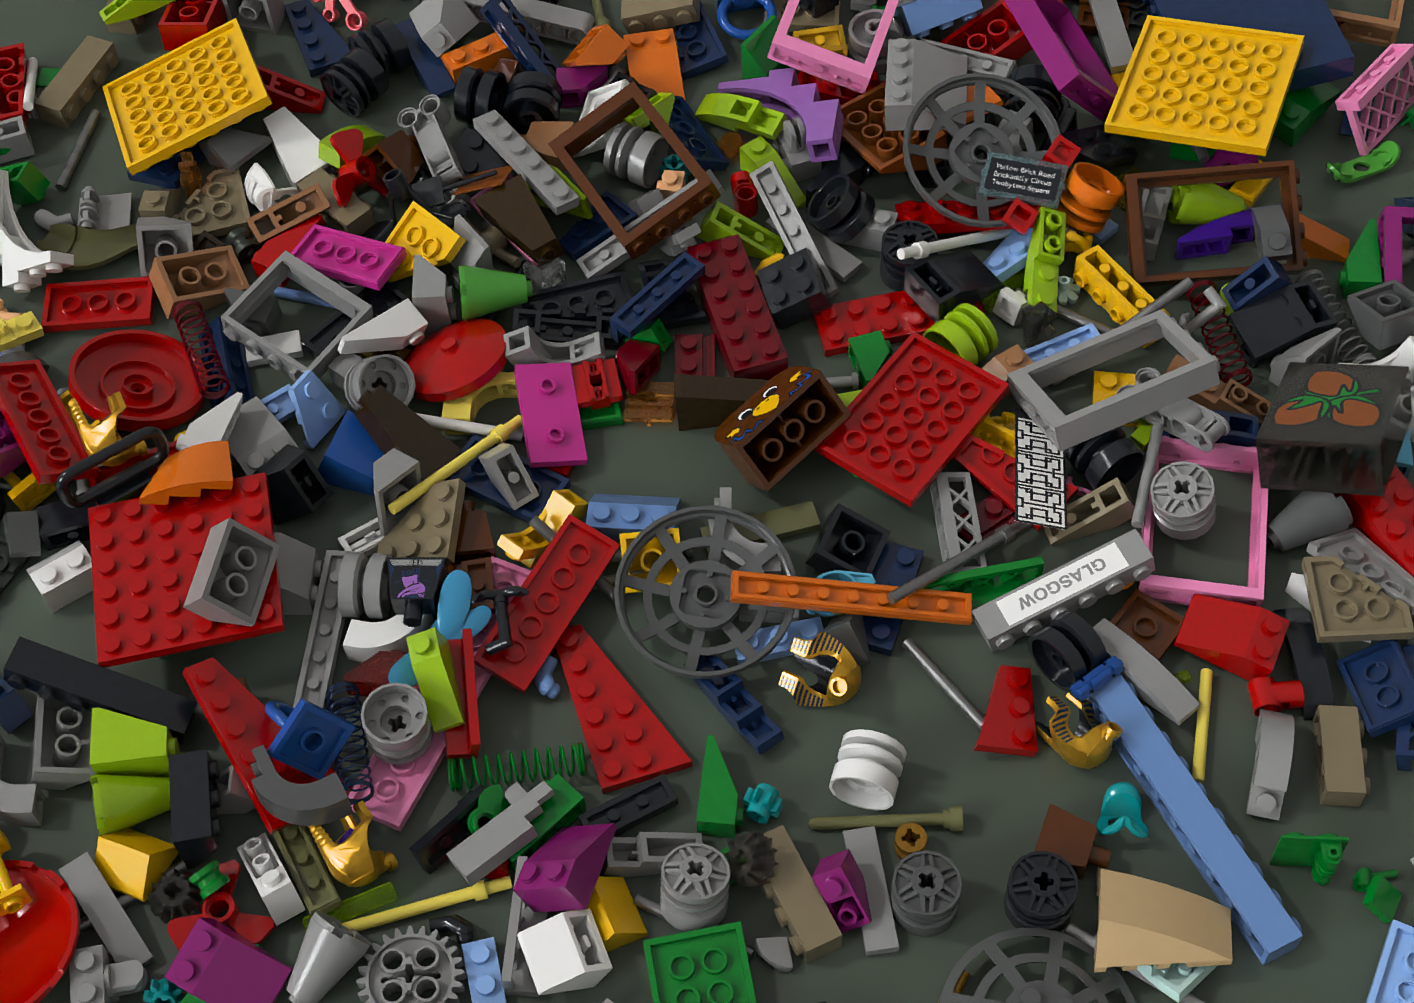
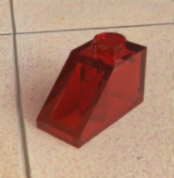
[343,650,407,697]

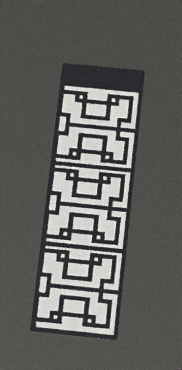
[1015,408,1067,530]

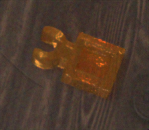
[178,152,202,198]

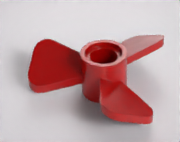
[330,128,389,208]
[167,860,276,951]

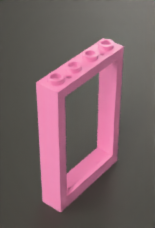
[767,0,899,94]
[1137,436,1270,607]

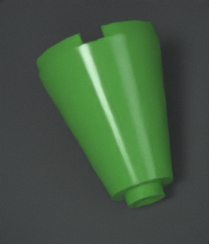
[458,265,533,320]

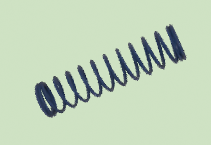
[326,682,375,805]

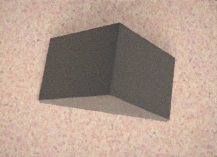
[2,510,41,558]
[823,613,871,667]

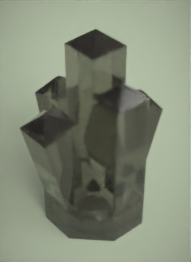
[1022,301,1057,348]

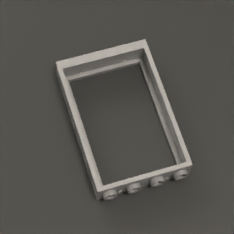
[1007,309,1221,452]

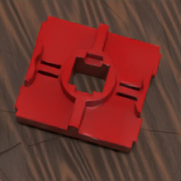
[571,358,623,410]

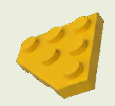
[385,201,466,283]

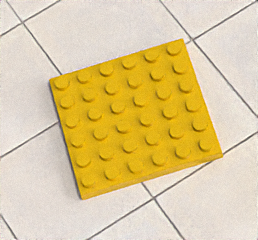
[1104,15,1304,157]
[102,18,272,176]

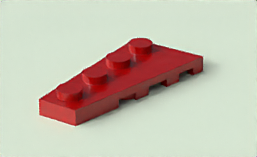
[952,435,1079,533]

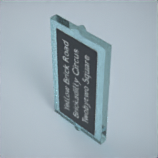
[978,152,1068,209]

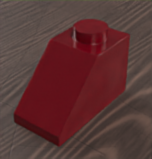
[615,339,660,396]

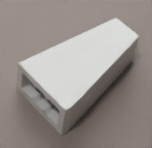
[263,106,339,188]

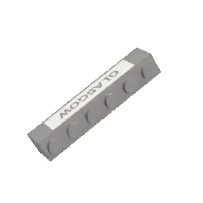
[972,528,1155,652]

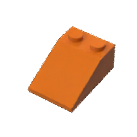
[623,28,685,100]

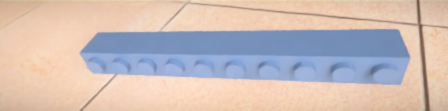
[1086,674,1303,966]

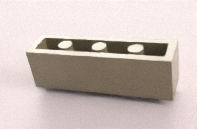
[34,35,120,128]
[745,825,842,964]

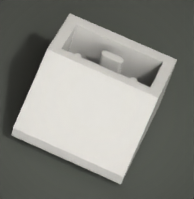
[517,909,613,995]

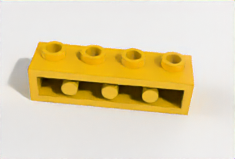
[1073,245,1170,348]

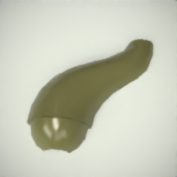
[36,224,138,271]

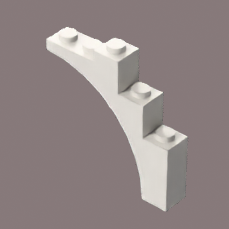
[0,170,74,293]

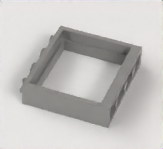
[221,250,373,382]

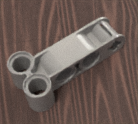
[397,94,466,187]
[1117,367,1231,452]

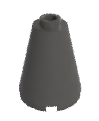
[1266,476,1353,552]

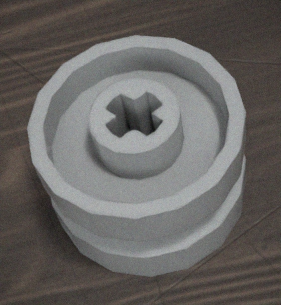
[847,9,904,74]
[338,551,392,620]

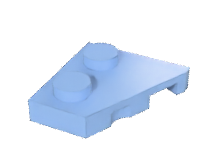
[288,370,346,449]

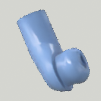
[534,656,560,699]

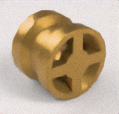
[894,823,927,860]

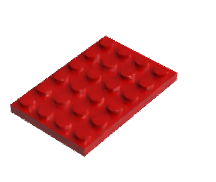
[814,331,1009,507]

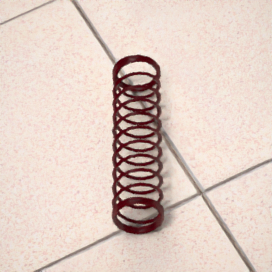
[1186,280,1253,387]
[173,300,230,399]

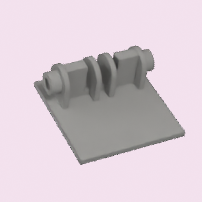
[78,186,132,230]

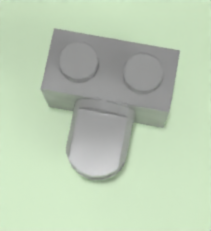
[770,117,822,182]
[69,944,149,1003]

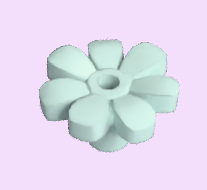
[1057,276,1080,305]

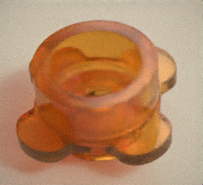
[716,132,746,158]

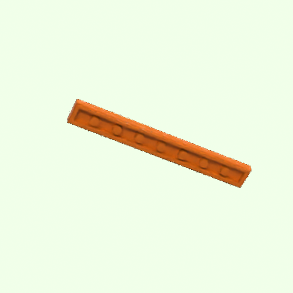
[730,570,973,625]

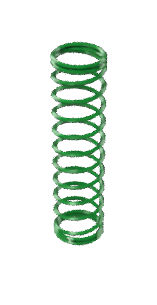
[448,742,587,792]

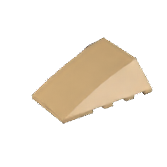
[1094,867,1233,973]

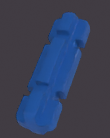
[1070,656,1124,701]

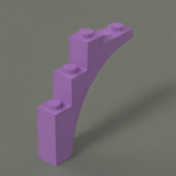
[718,68,844,162]

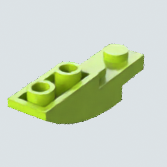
[695,93,788,141]
[1023,206,1066,319]

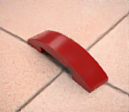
[1001,134,1081,235]

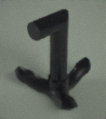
[470,586,529,656]

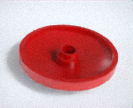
[406,319,508,402]

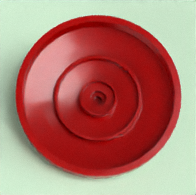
[68,329,208,432]

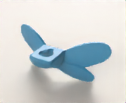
[388,570,492,687]

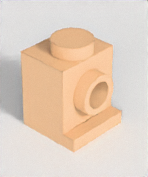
[656,170,686,200]

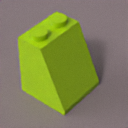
[89,707,184,777]

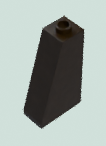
[474,174,565,266]
[673,374,769,431]
[354,385,461,481]

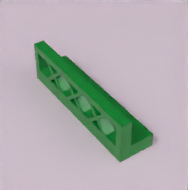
[923,556,1044,610]

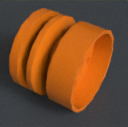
[1052,162,1125,233]

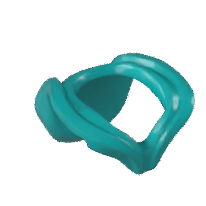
[1096,782,1149,838]

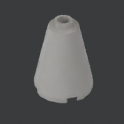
[286,910,371,1003]

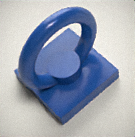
[716,0,777,40]
[265,698,356,780]

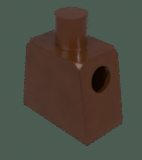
[362,130,424,184]
[447,500,497,567]
[1034,804,1112,880]

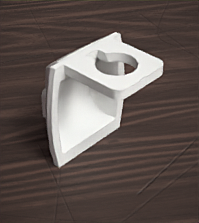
[244,163,299,211]

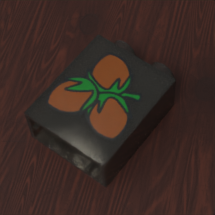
[1256,362,1412,496]

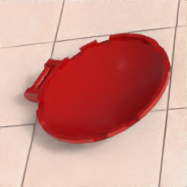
[0,860,80,1003]

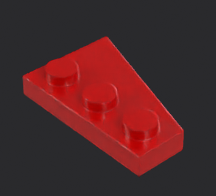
[974,665,1038,757]

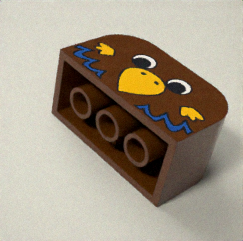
[715,366,851,491]

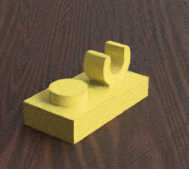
[0,311,44,352]

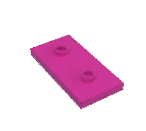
[291,224,407,291]
[514,362,588,468]

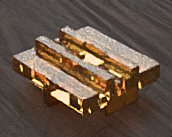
[623,382,675,426]

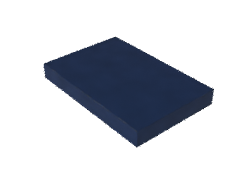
[1336,639,1414,738]

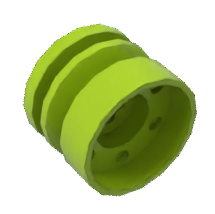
[923,303,999,365]

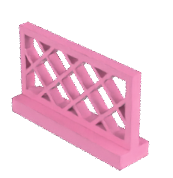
[1335,44,1414,156]

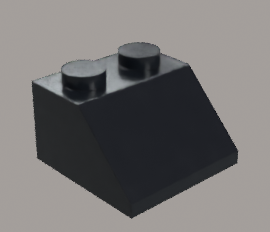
[805,503,891,574]

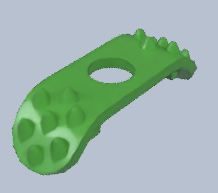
[1325,141,1401,184]

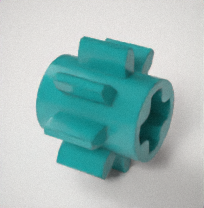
[658,154,691,183]
[742,783,783,823]
[143,978,186,1003]

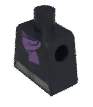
[387,557,449,627]

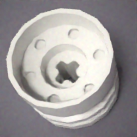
[829,729,907,811]

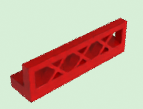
[445,628,480,760]

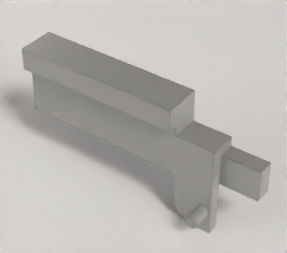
[446,781,555,887]

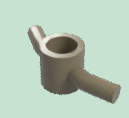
[464,216,522,268]

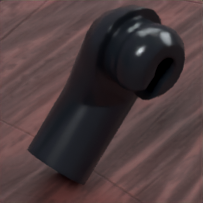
[429,914,474,944]

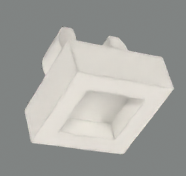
[992,287,1028,326]

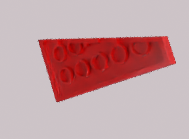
[555,624,693,794]
[182,657,352,835]

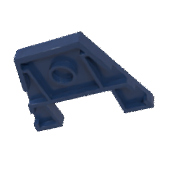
[127,144,205,189]

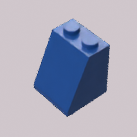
[318,410,384,496]

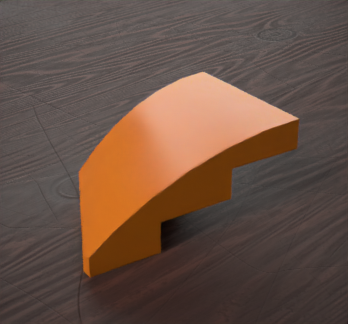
[139,441,233,505]

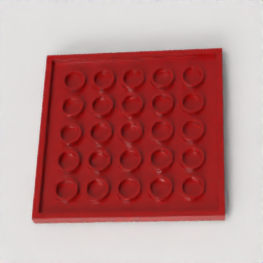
[88,472,286,668]

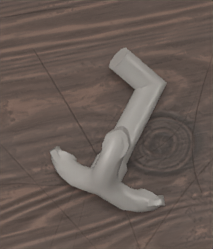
[1178,286,1227,352]

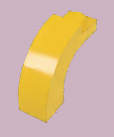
[497,489,588,568]

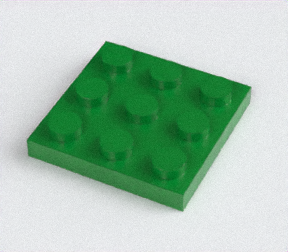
[643,921,757,1003]

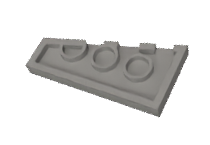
[1306,527,1414,615]

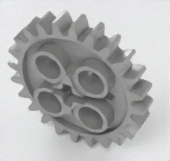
[356,925,466,1003]

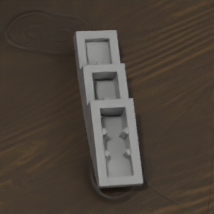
[1093,618,1200,725]

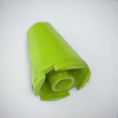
[1167,183,1247,224]
[90,774,171,836]

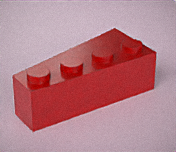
[0,43,29,132]

